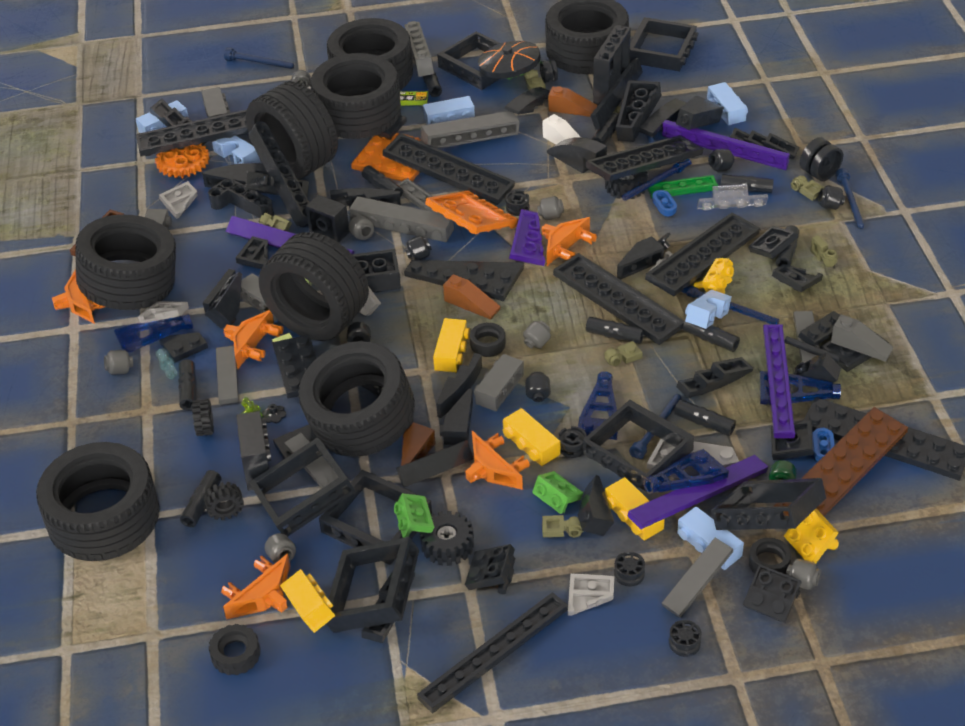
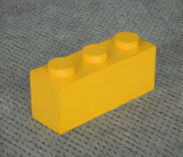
[433,318,470,373]
[503,408,560,466]
[605,477,665,541]
[280,569,335,633]

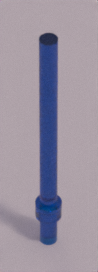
[622,159,692,201]
[681,286,780,324]

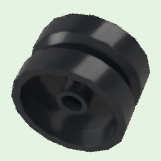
[799,137,844,181]

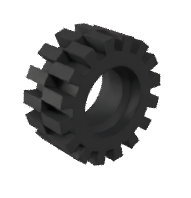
[192,399,214,436]
[204,482,244,520]

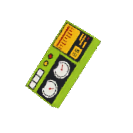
[400,92,428,106]

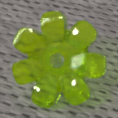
[241,397,262,416]

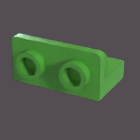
[532,471,583,514]
[394,493,434,538]

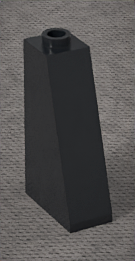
[676,96,724,130]

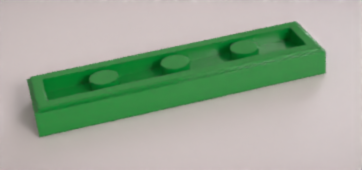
[647,175,718,199]

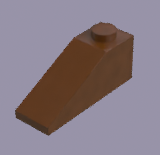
[401,422,436,466]

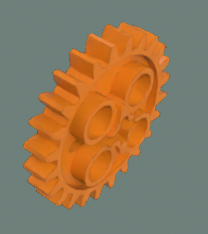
[155,143,210,178]

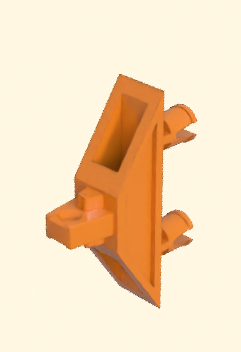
[542,217,597,266]
[52,269,105,324]
[223,310,283,369]
[465,431,530,490]
[221,553,290,620]

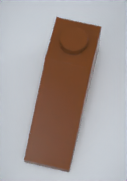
[548,86,598,117]
[443,274,500,320]

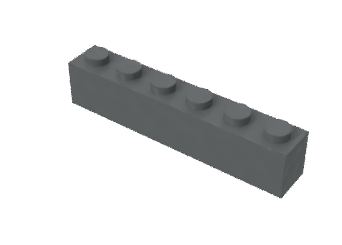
[404,21,434,77]
[420,111,520,149]
[349,196,454,242]

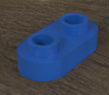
[652,190,677,217]
[813,428,835,461]

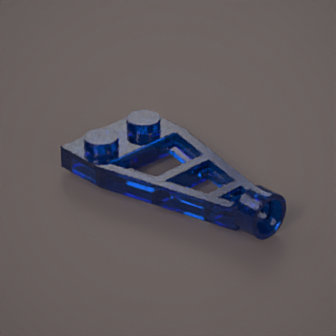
[114,314,193,352]
[578,371,618,440]
[760,371,841,405]
[643,449,729,494]

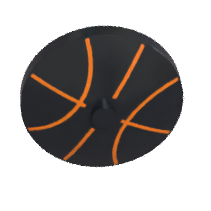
[478,41,541,79]

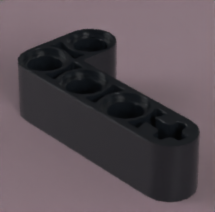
[208,179,274,218]

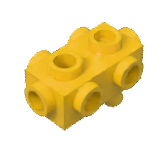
[694,258,734,294]

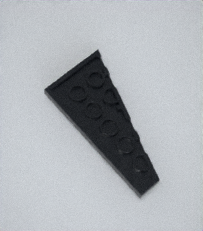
[404,260,524,301]

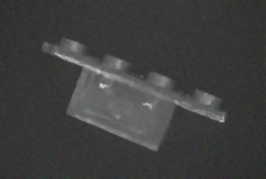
[697,184,768,210]

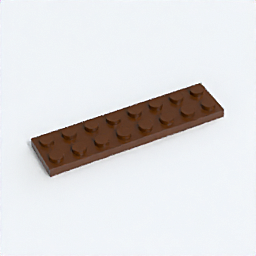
[774,407,908,516]

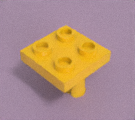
[784,508,839,563]

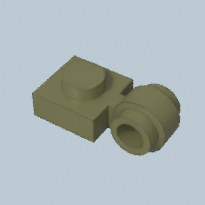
[524,69,546,90]
[791,176,824,201]
[258,213,292,232]
[810,235,838,267]
[604,341,643,366]
[542,515,583,538]

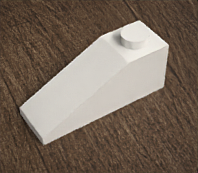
[543,114,580,144]

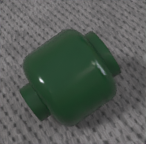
[769,460,797,480]

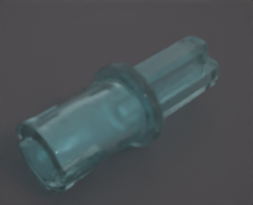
[156,349,178,380]

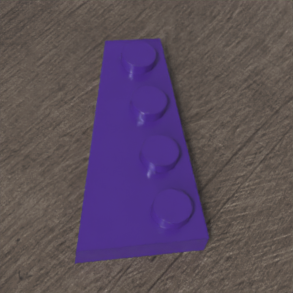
[509,209,545,266]

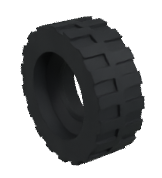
[209,624,261,675]

